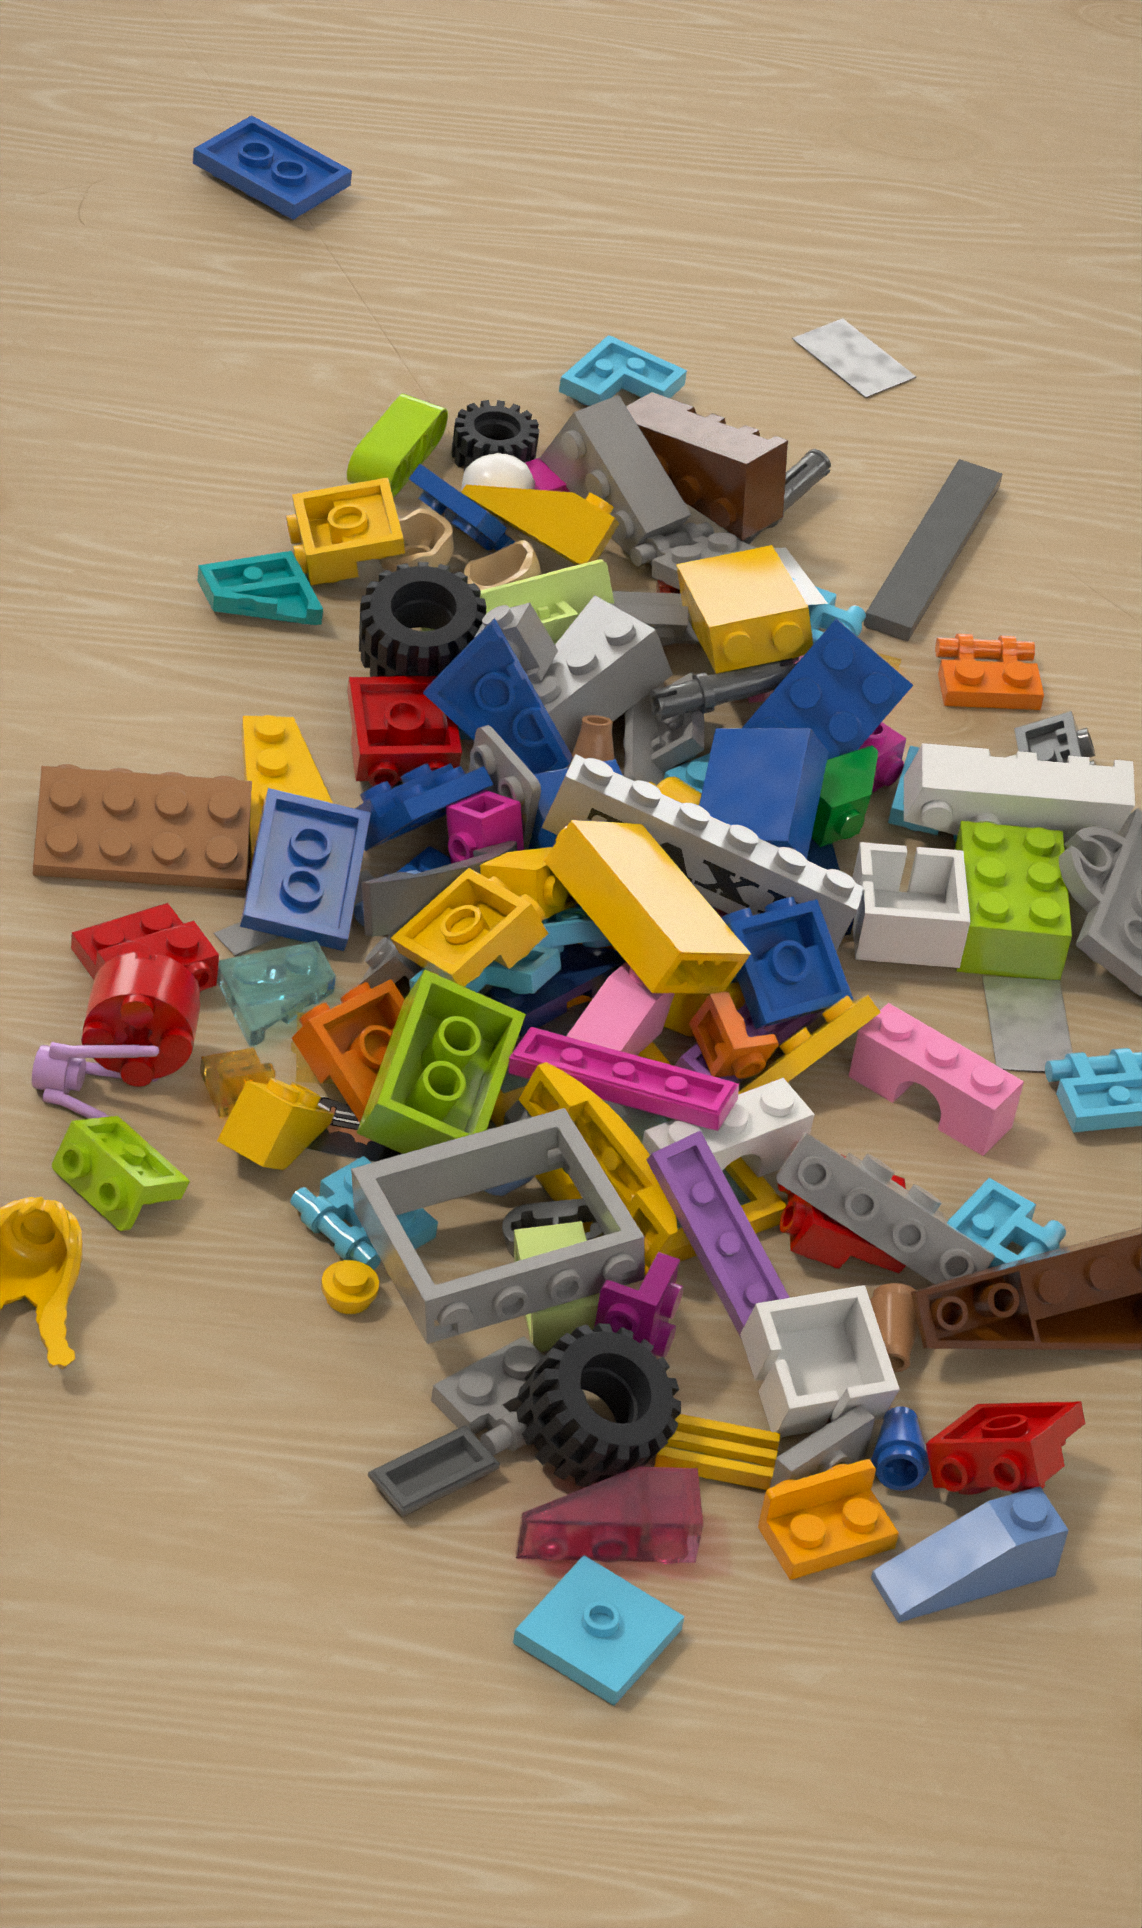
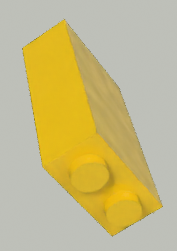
[676,545,813,673]
[544,820,751,994]

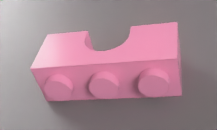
[848,1003,1024,1156]

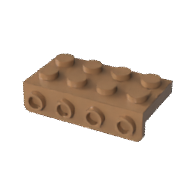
[33,764,252,890]

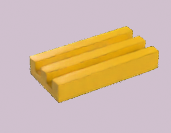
[654,1414,781,1490]

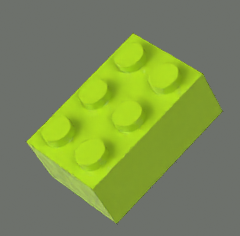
[954,821,1072,980]
[357,969,526,1154]

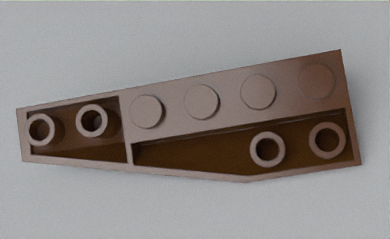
[911,1227,1142,1350]

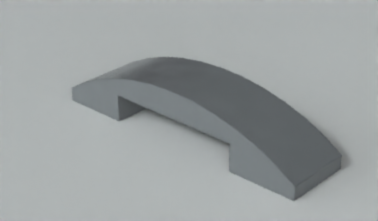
[362,841,517,937]

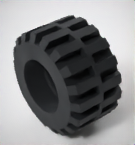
[359,562,487,677]
[516,1323,681,1489]

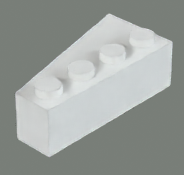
[904,743,1135,863]

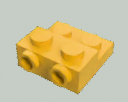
[286,478,405,585]
[390,868,549,987]

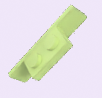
[420,559,614,644]

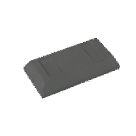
[368,1425,500,1517]

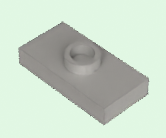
[770,1405,875,1488]

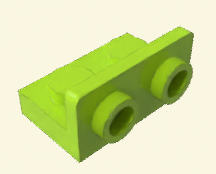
[52,1116,190,1231]

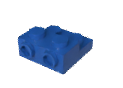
[355,763,494,851]
[721,897,854,1029]

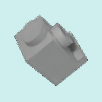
[475,603,558,683]

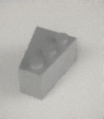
[540,395,691,555]
[532,595,673,754]

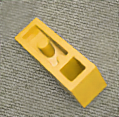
[461,484,619,565]

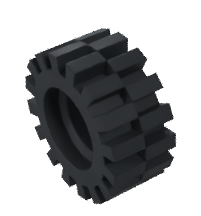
[451,400,540,472]

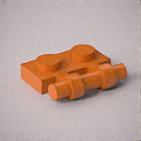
[935,634,1044,710]

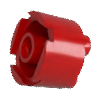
[81,953,200,1087]

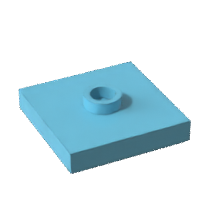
[513,1555,685,1706]

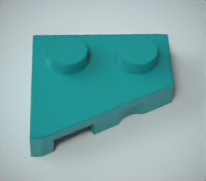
[197,551,323,625]

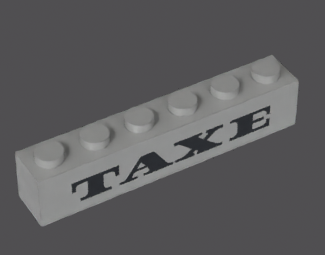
[542,754,864,951]

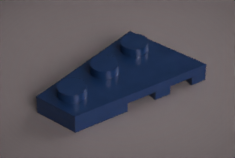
[484,943,626,1037]

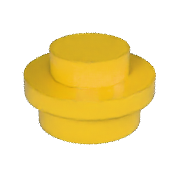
[321,1260,379,1314]

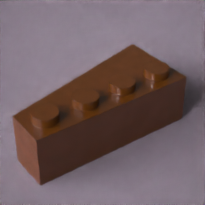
[626,392,788,541]

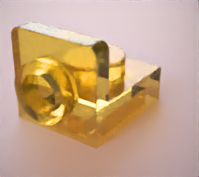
[200,1047,276,1118]

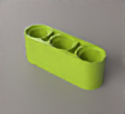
[347,393,448,498]

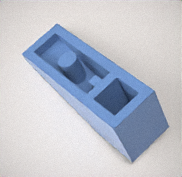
[871,1487,1069,1623]

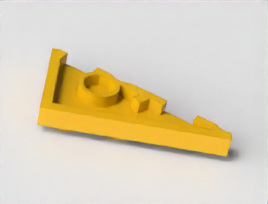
[738,995,881,1095]

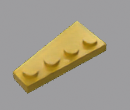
[241,715,333,869]

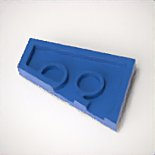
[423,618,573,775]

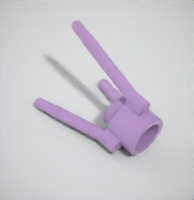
[32,1042,159,1119]

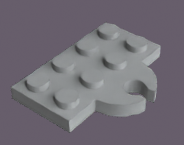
[1059,808,1142,997]

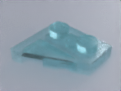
[217,941,336,1047]

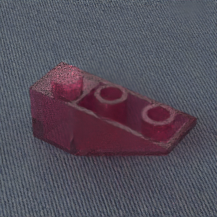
[515,1467,703,1564]

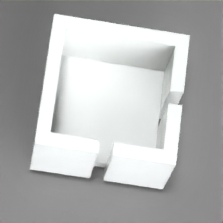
[852,842,970,968]
[740,1285,900,1437]

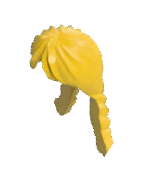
[0,1196,83,1370]

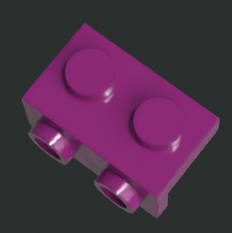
[594,1252,684,1358]

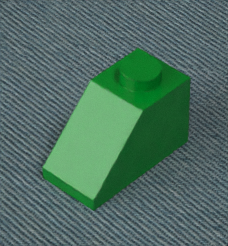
[811,745,878,847]

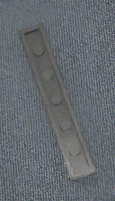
[863,459,1003,641]

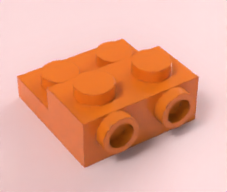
[292,979,404,1121]

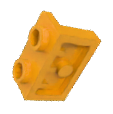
[758,1459,899,1580]

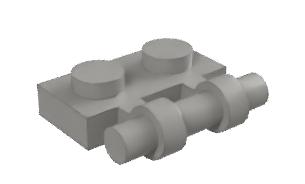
[630,522,756,590]
[431,1336,586,1455]

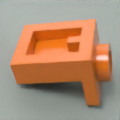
[689,991,779,1079]

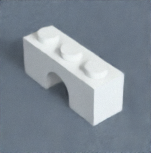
[642,1078,815,1178]

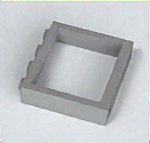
[351,1108,645,1344]

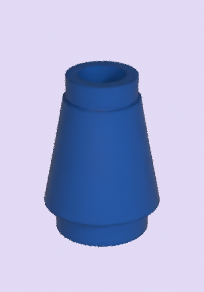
[871,1406,930,1491]

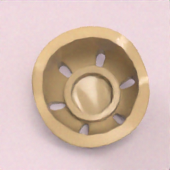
[379,509,454,572]
[464,540,541,590]

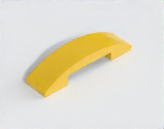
[518,1062,678,1268]

